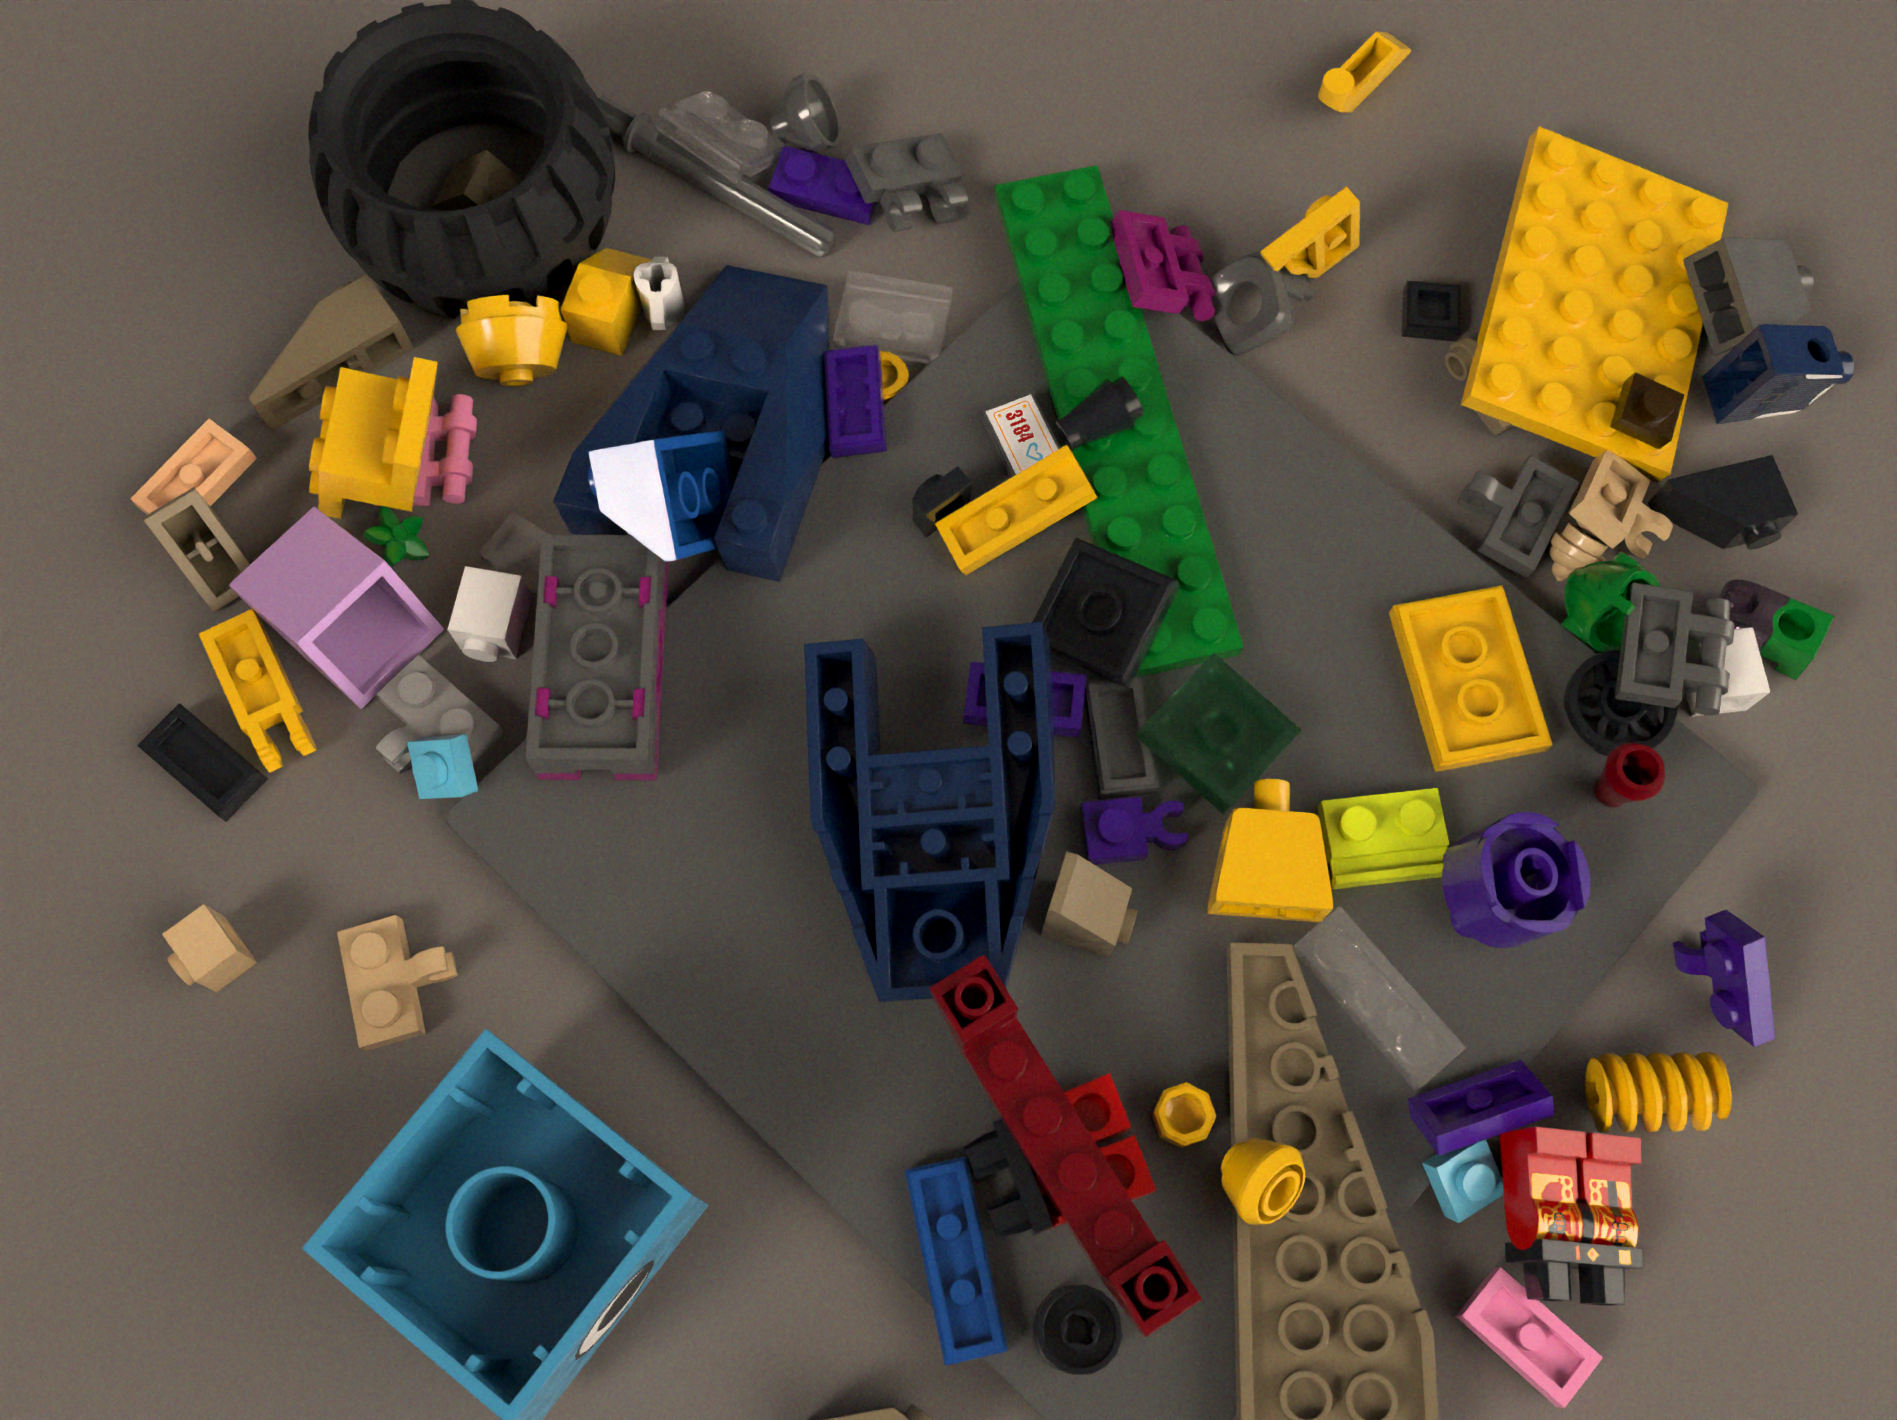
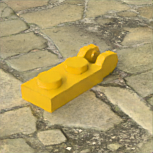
[199,609,317,773]

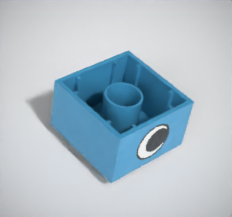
[301,1029,709,1420]

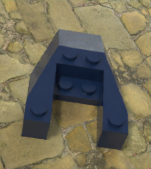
[553,265,829,582]
[804,622,1055,1003]

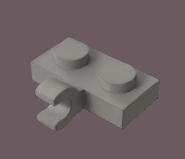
[376,655,504,774]

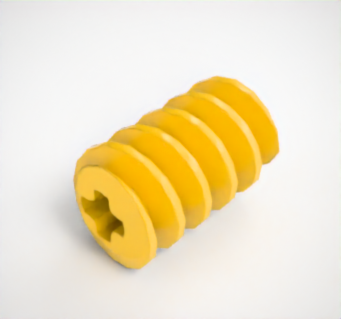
[1585,1051,1732,1133]

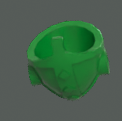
[1561,552,1661,653]

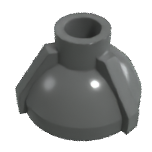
[770,73,841,152]

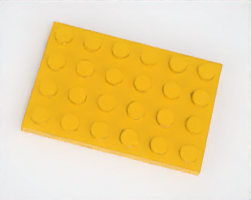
[1461,126,1729,482]

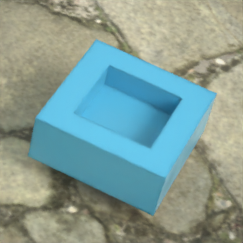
[407,734,478,799]
[1422,1139,1504,1223]

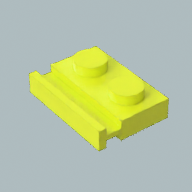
[1317,788,1449,889]

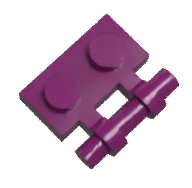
[1111,210,1215,321]

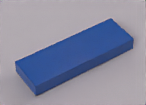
[905,1157,1008,1366]

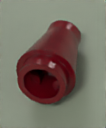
[1594,743,1665,808]

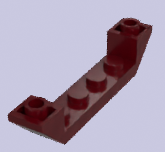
[929,954,1202,1338]

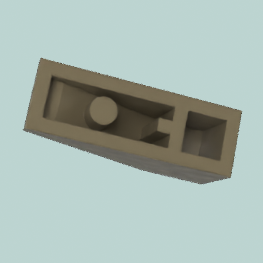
[248,274,414,431]

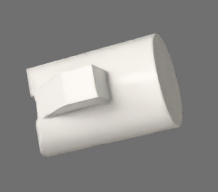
[634,257,685,330]

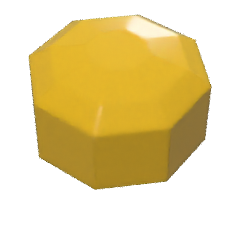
[1151,1082,1217,1148]

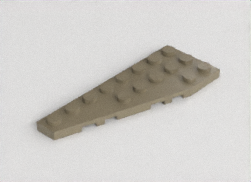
[1227,942,1438,1420]

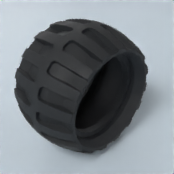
[308,0,615,319]

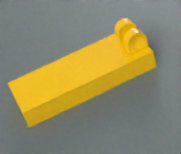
[935,445,1098,575]

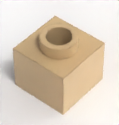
[162,904,258,992]

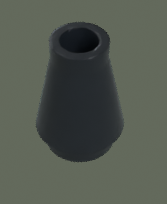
[1056,377,1144,451]

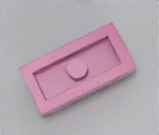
[1455,1267,1603,1408]

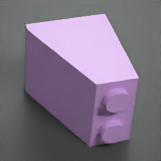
[229,507,444,709]

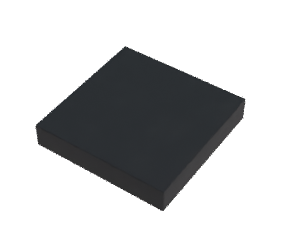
[1032,537,1180,689]

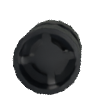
[1032,1285,1123,1375]

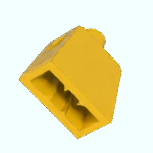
[1207,779,1333,922]

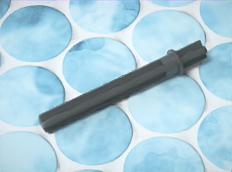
[598,96,836,257]

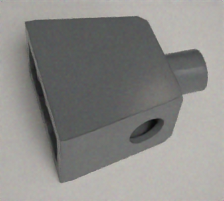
[1682,237,1814,356]

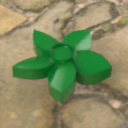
[361,506,429,568]

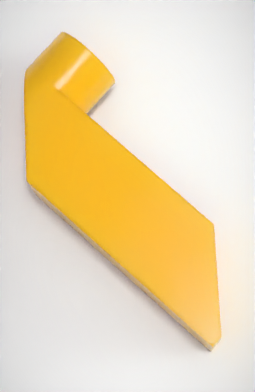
[1318,31,1411,113]

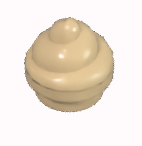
[1550,522,1608,581]

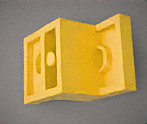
[309,357,438,519]

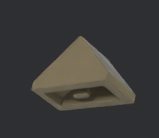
[143,487,251,613]

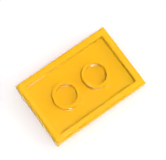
[1389,585,1553,772]

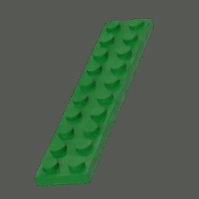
[994,165,1244,677]

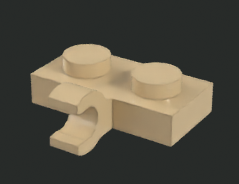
[1569,450,1673,559]
[337,915,458,1051]

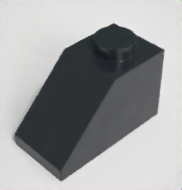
[1648,455,1798,550]

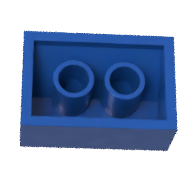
[588,430,734,562]

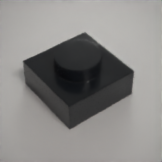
[912,467,972,538]

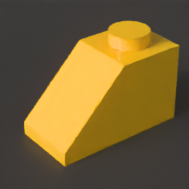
[560,248,652,356]

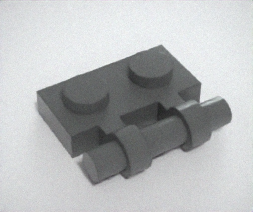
[1615,583,1735,716]

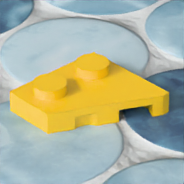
[1260,186,1360,279]

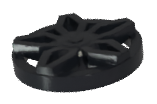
[1563,650,1678,756]

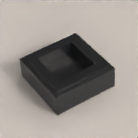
[1402,281,1460,342]

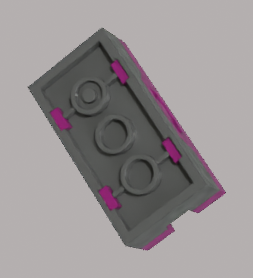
[525,534,668,780]

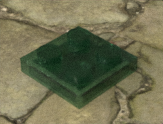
[1135,652,1302,815]

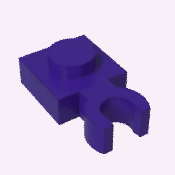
[1080,797,1188,865]

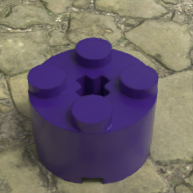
[1442,812,1591,948]

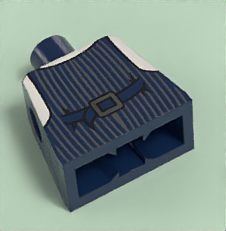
[1702,324,1854,424]

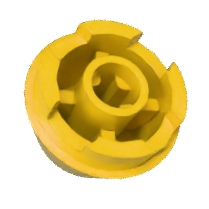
[455,295,568,386]

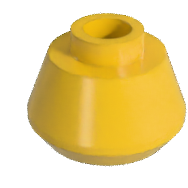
[1221,1138,1305,1225]

